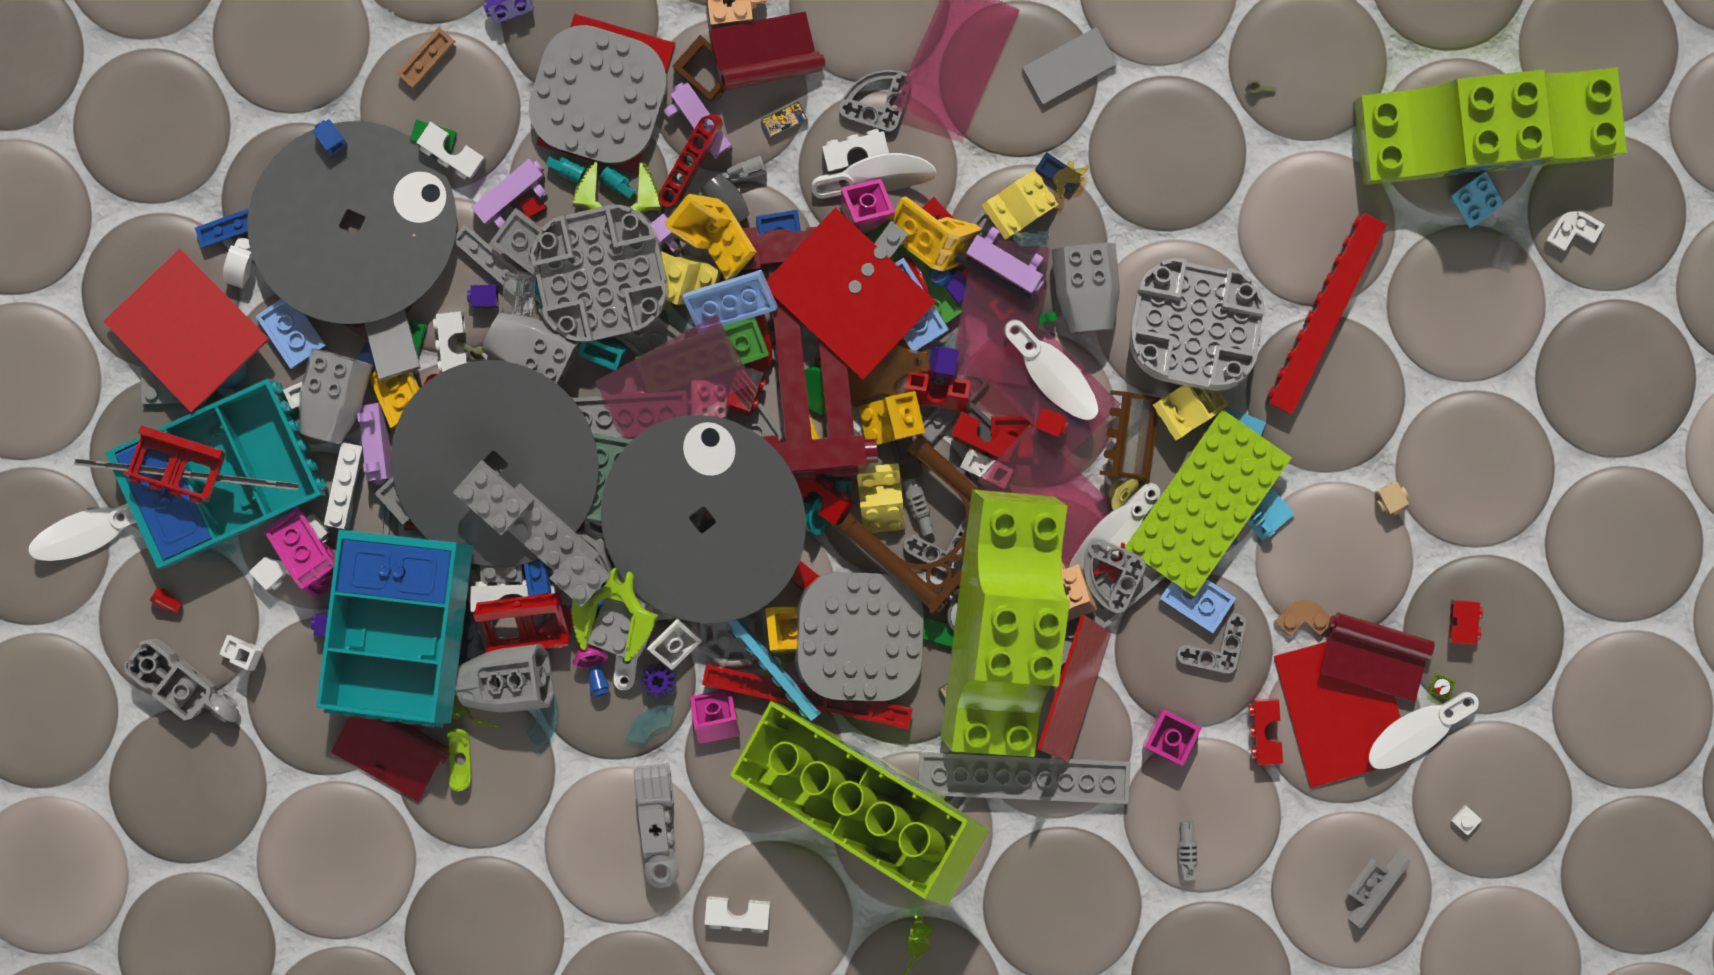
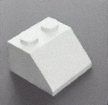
[647,618,702,670]

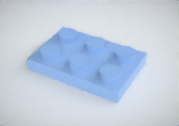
[256,299,327,369]
[1159,579,1236,633]

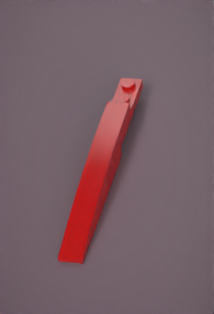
[702,664,913,729]

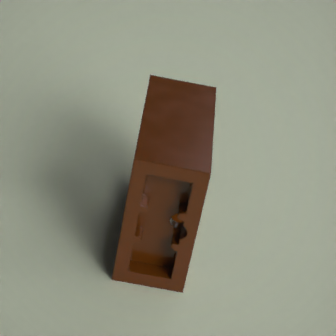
[672,35,725,102]

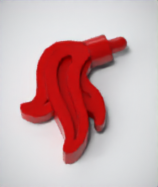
[1094,542,1125,580]

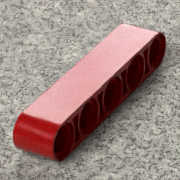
[658,114,723,207]

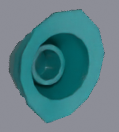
[803,496,829,536]

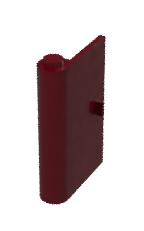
[709,11,825,91]
[1319,612,1435,702]
[331,716,450,802]

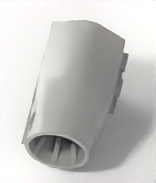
[1052,243,1120,334]
[482,313,581,387]
[299,348,373,444]
[455,644,555,713]

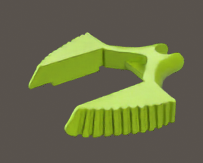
[572,160,661,213]
[571,568,659,661]

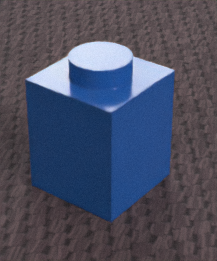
[312,119,347,156]

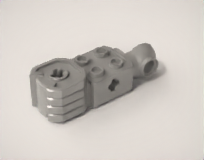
[124,639,238,723]
[634,763,679,888]

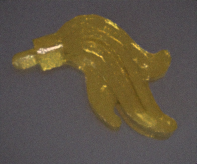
[1053,161,1089,199]

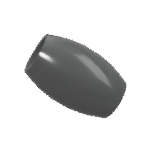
[701,174,750,223]

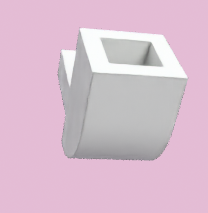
[223,236,253,289]
[960,448,1013,488]
[220,635,263,670]

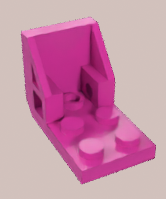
[263,507,336,598]

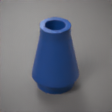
[588,665,610,697]

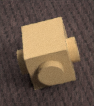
[1375,481,1409,515]

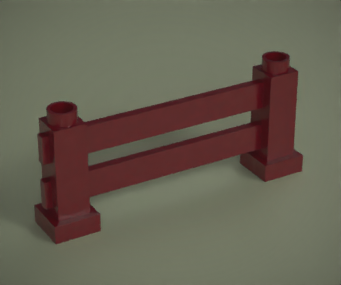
[742,227,878,481]

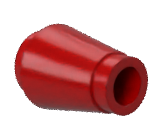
[149,587,182,614]

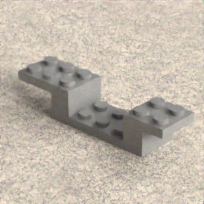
[453,460,611,607]

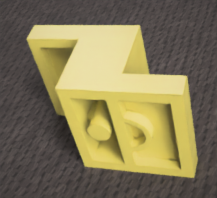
[982,170,1059,240]
[661,251,722,305]
[1153,385,1229,440]
[857,463,905,533]

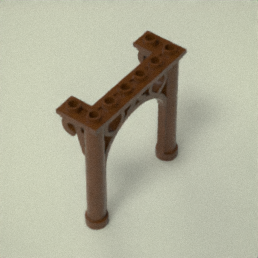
[836,434,981,614]

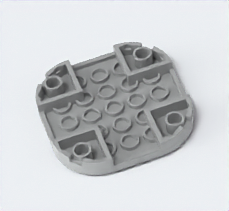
[529,25,667,165]
[531,205,669,342]
[1129,258,1265,391]
[795,572,924,701]

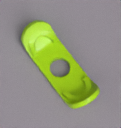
[447,729,472,791]

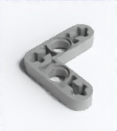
[904,518,966,573]
[1176,613,1246,674]

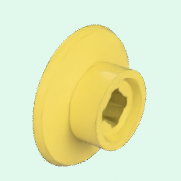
[1109,479,1139,510]

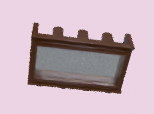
[1099,390,1161,481]

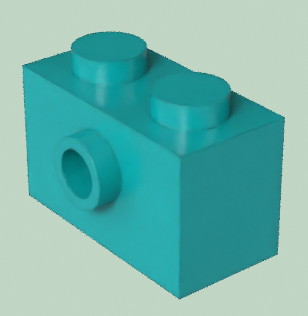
[578,337,629,371]

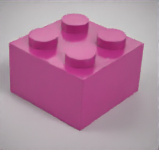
[1143,707,1202,766]

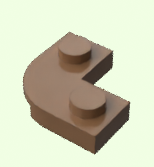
[1275,600,1331,636]

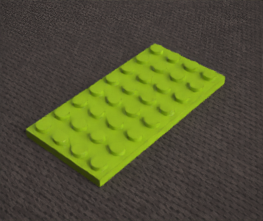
[1125,409,1292,596]

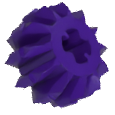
[641,663,677,699]

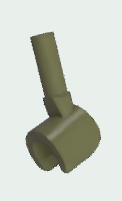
[1245,80,1276,93]
[456,339,484,361]

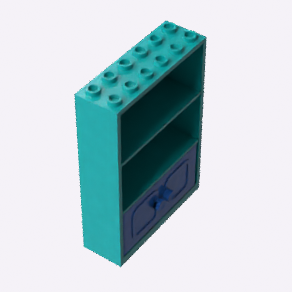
[105,379,328,569]
[316,530,473,727]

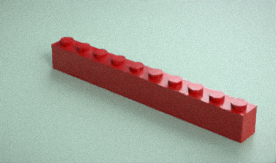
[1266,213,1387,414]

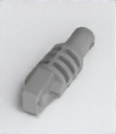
[903,477,935,536]
[1178,821,1198,881]

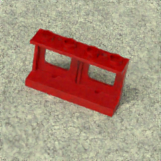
[123,425,226,504]
[474,593,571,653]

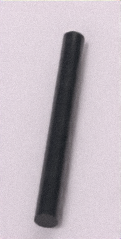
[954,253,1032,303]

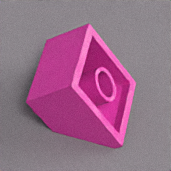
[840,179,895,234]
[690,690,740,744]

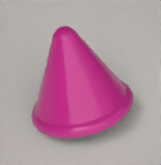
[573,643,608,668]

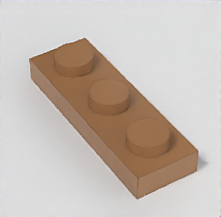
[397,27,455,89]

